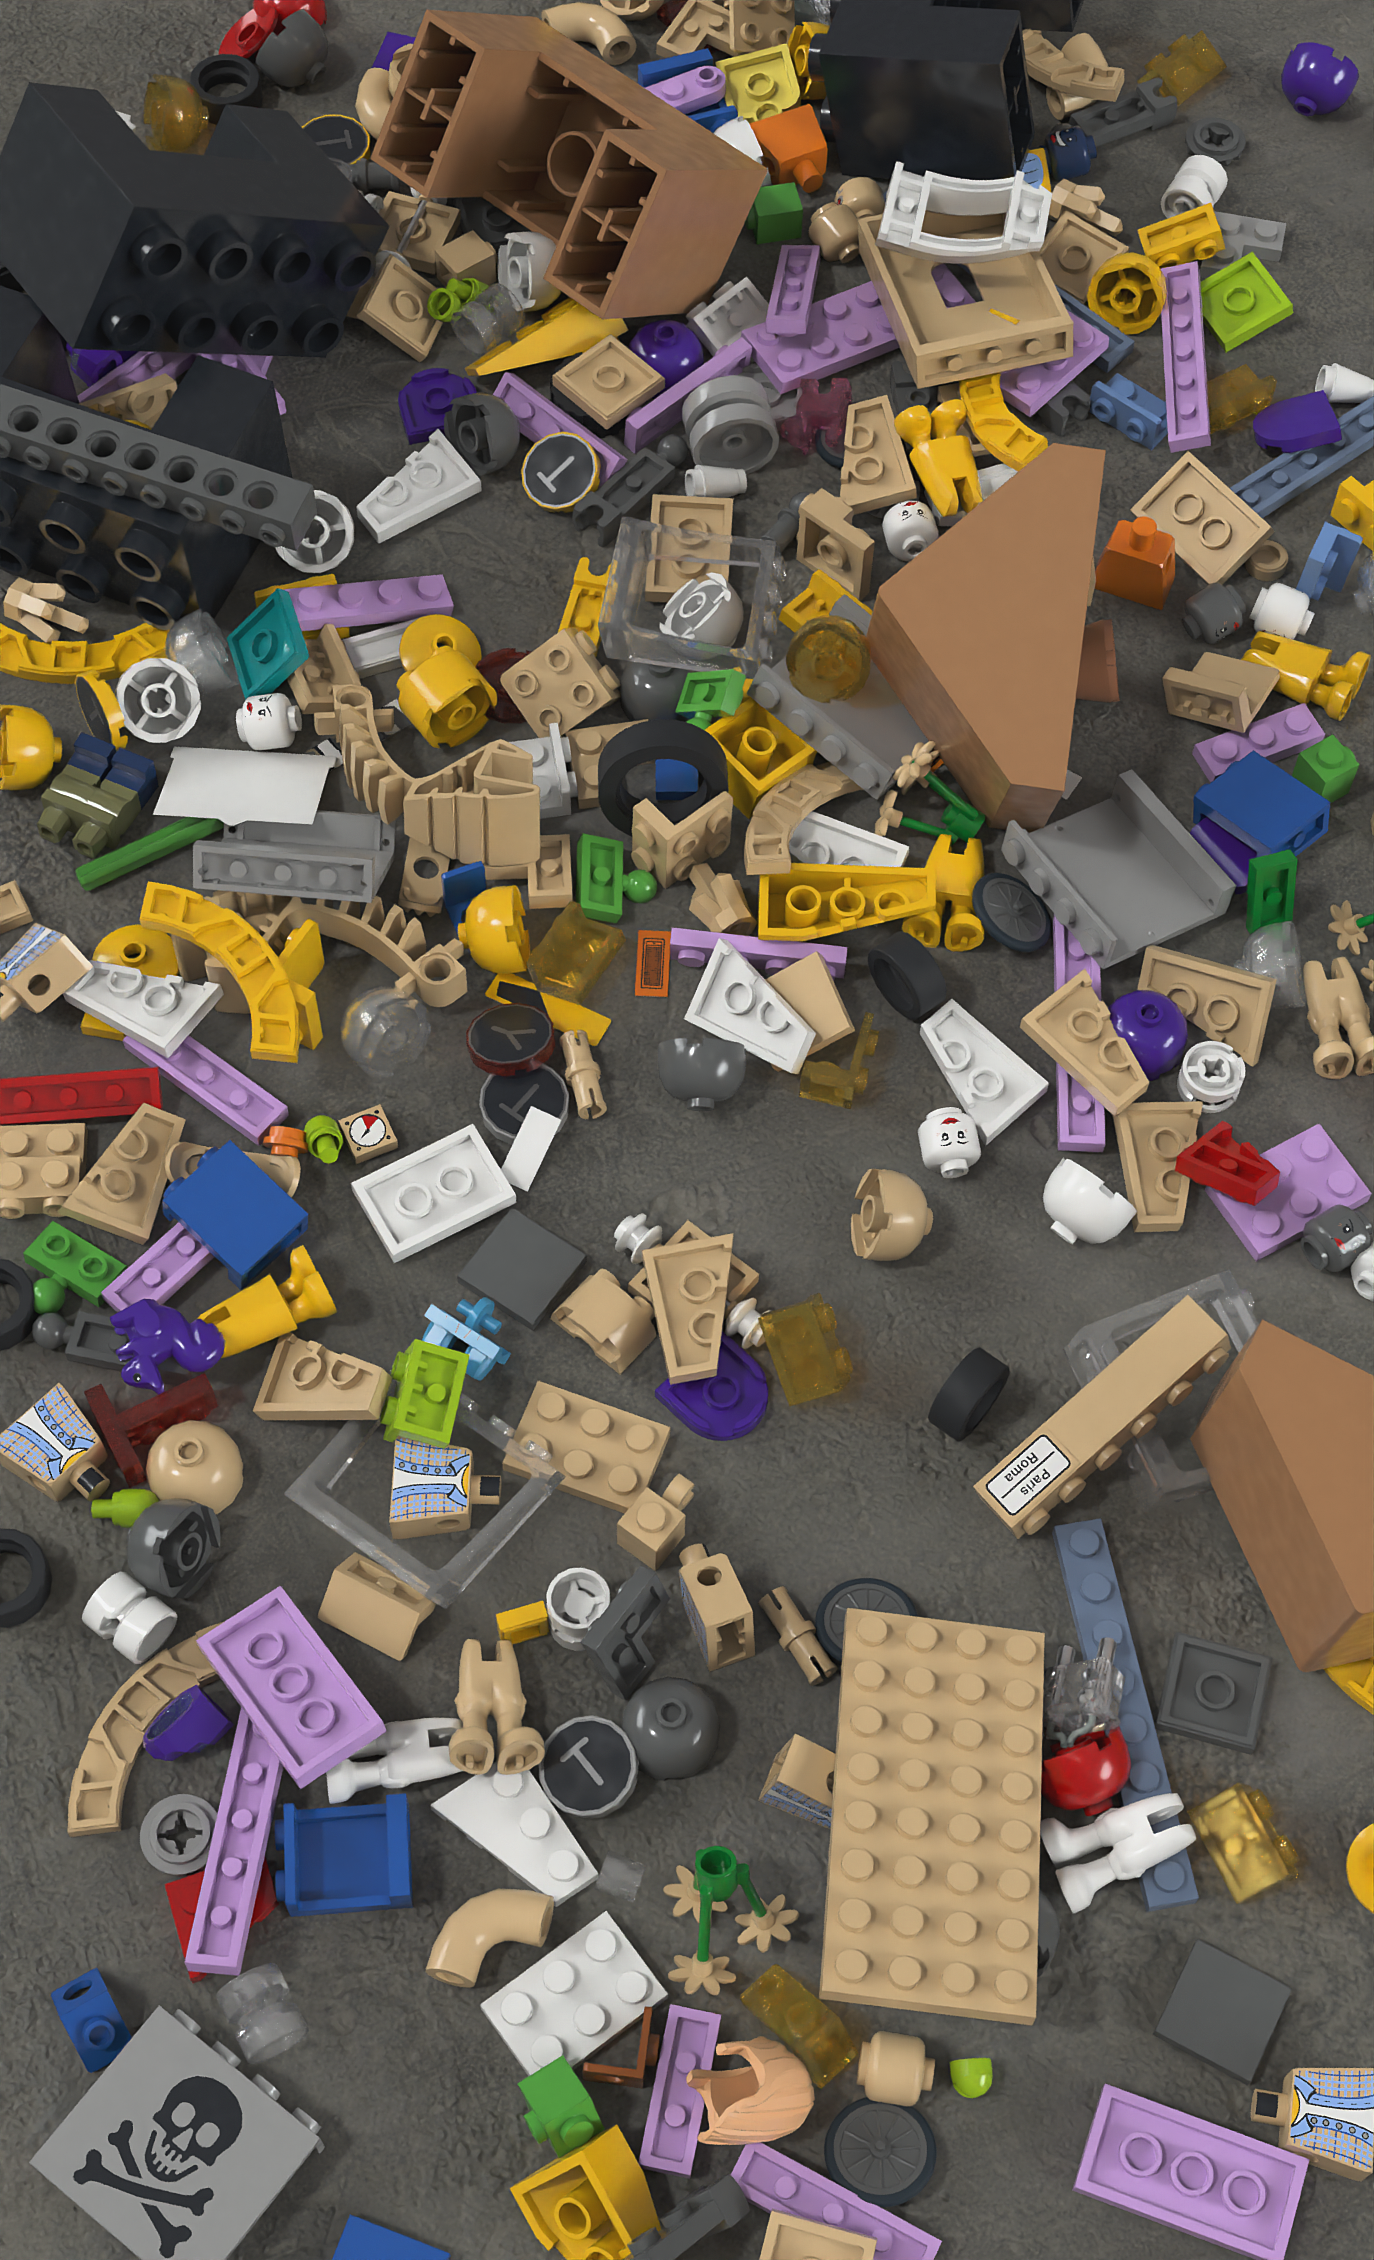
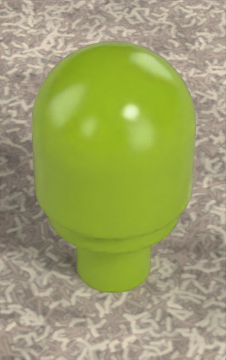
[446,278,495,314]
[304,1115,343,1164]
[91,1489,160,1528]

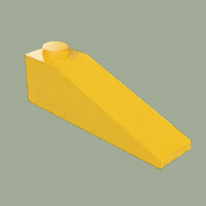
[465,297,628,376]
[757,863,936,941]
[510,2124,661,2260]

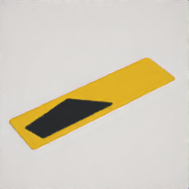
[485,973,611,1046]

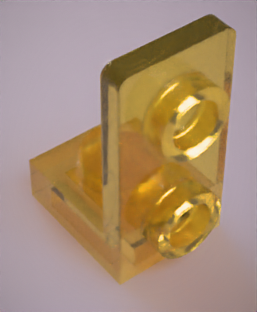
[799,1012,880,1109]
[740,1964,859,2089]

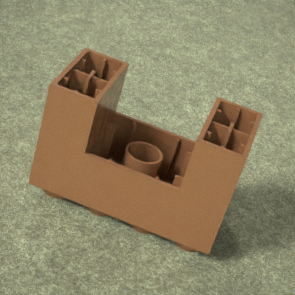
[370,10,768,320]

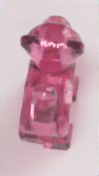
[780,378,853,455]

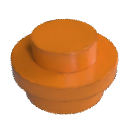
[263,1126,308,1158]

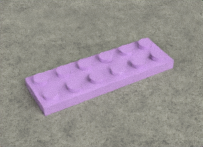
[741,263,975,394]

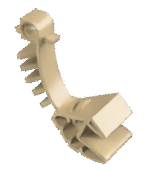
[314,684,540,866]
[170,890,467,1014]

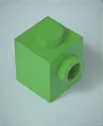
[745,182,803,244]
[1292,734,1359,803]
[517,2055,605,2158]

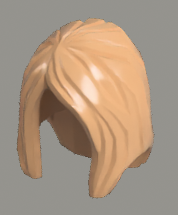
[686,2036,815,2145]

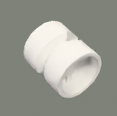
[1161,155,1228,219]
[546,1568,610,1651]
[82,1572,178,1664]

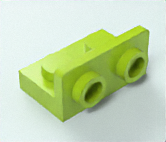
[380,1339,470,1449]

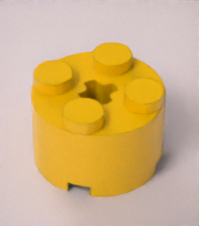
[397,646,497,748]

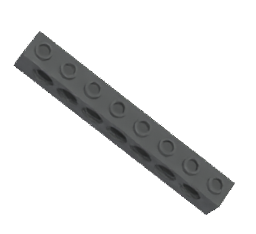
[0,384,318,551]

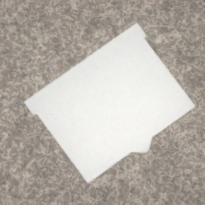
[153,746,337,826]

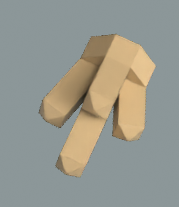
[1048,179,1123,237]
[3,577,89,644]
[689,863,758,936]

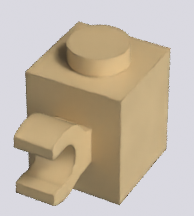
[617,1473,694,1572]

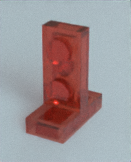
[84,1373,218,1488]

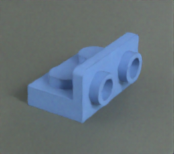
[1089,373,1168,450]
[1296,522,1363,601]

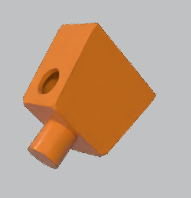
[750,103,828,193]
[1094,516,1175,610]

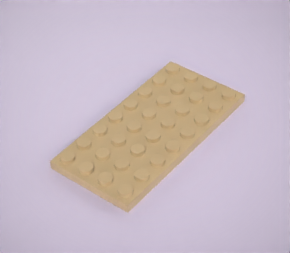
[819,1608,1045,2025]

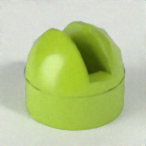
[427,288,462,322]
[949,2058,993,2099]

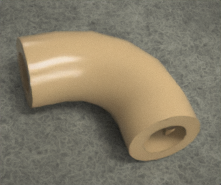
[541,2,637,65]
[1046,33,1108,120]
[355,67,393,140]
[425,1889,554,1988]

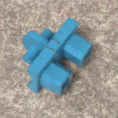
[421,1297,511,1381]

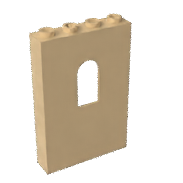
[857,210,1074,389]

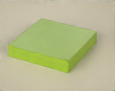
[1201,251,1294,353]

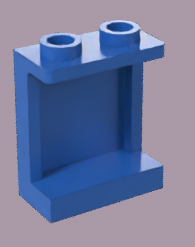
[638,48,738,133]
[1193,750,1331,857]
[162,1140,308,1290]
[275,1793,413,1917]

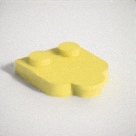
[715,43,801,124]

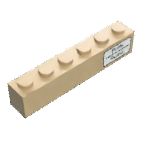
[973,1295,1231,1539]

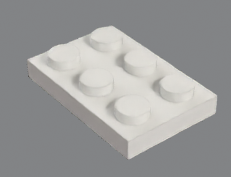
[351,1124,517,1263]
[480,1911,668,2076]

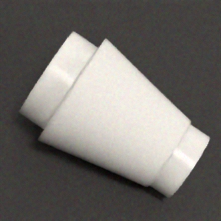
[1315,363,1374,403]
[685,465,747,498]

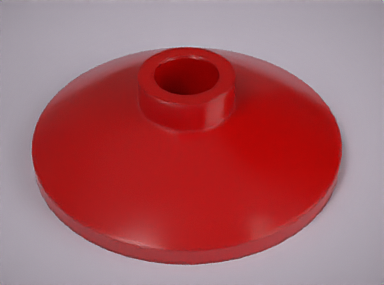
[219,5,278,59]

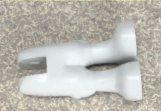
[326,1717,463,1804]
[1040,1793,1196,1914]

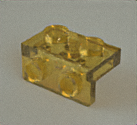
[1137,30,1227,107]
[526,901,626,1005]

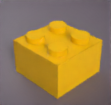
[705,698,817,819]

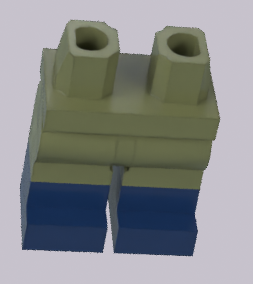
[37,732,159,859]

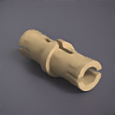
[559,1030,607,1119]
[759,1586,837,1686]

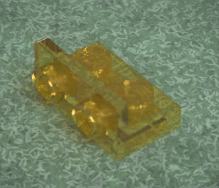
[1207,364,1277,434]
[758,1293,853,1407]
[1187,1782,1299,1905]

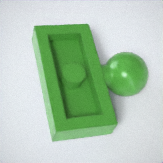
[675,669,746,730]
[575,833,657,923]
[23,1221,127,1315]

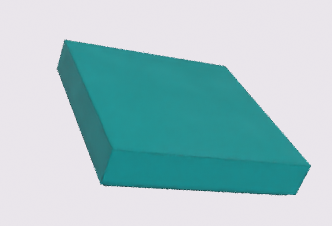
[226,588,310,700]

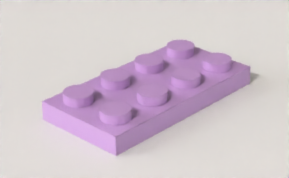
[196,1586,387,1789]
[1072,2084,1309,2260]

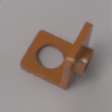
[583,2006,660,2089]

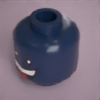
[1039,126,1097,182]

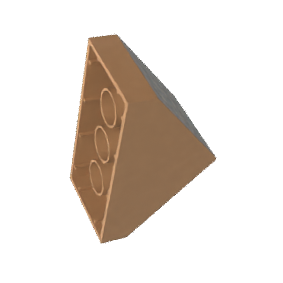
[864,443,1106,833]
[1190,1319,1374,1672]

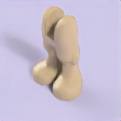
[1303,957,1374,1079]
[449,1639,545,1775]

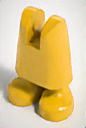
[894,399,983,517]
[1241,631,1371,721]
[902,834,985,952]
[197,1245,337,1358]

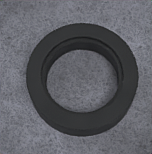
[598,719,729,837]

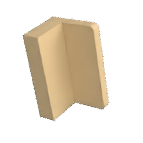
[318,1552,439,1661]

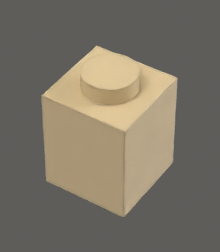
[435,230,498,287]

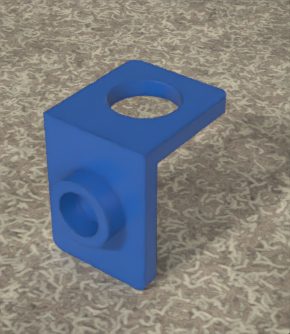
[441,861,486,938]
[51,1968,132,2073]

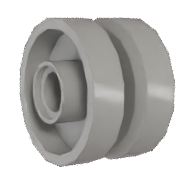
[682,375,779,475]

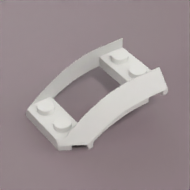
[875,161,1052,264]

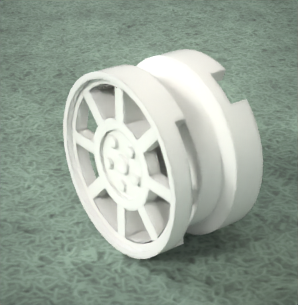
[1177,1041,1245,1113]

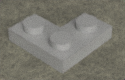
[1200,211,1286,278]

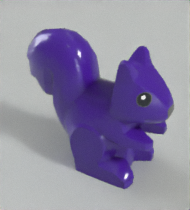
[110,1298,225,1396]

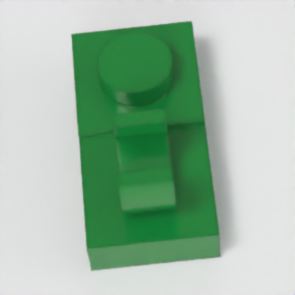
[1246,849,1297,937]

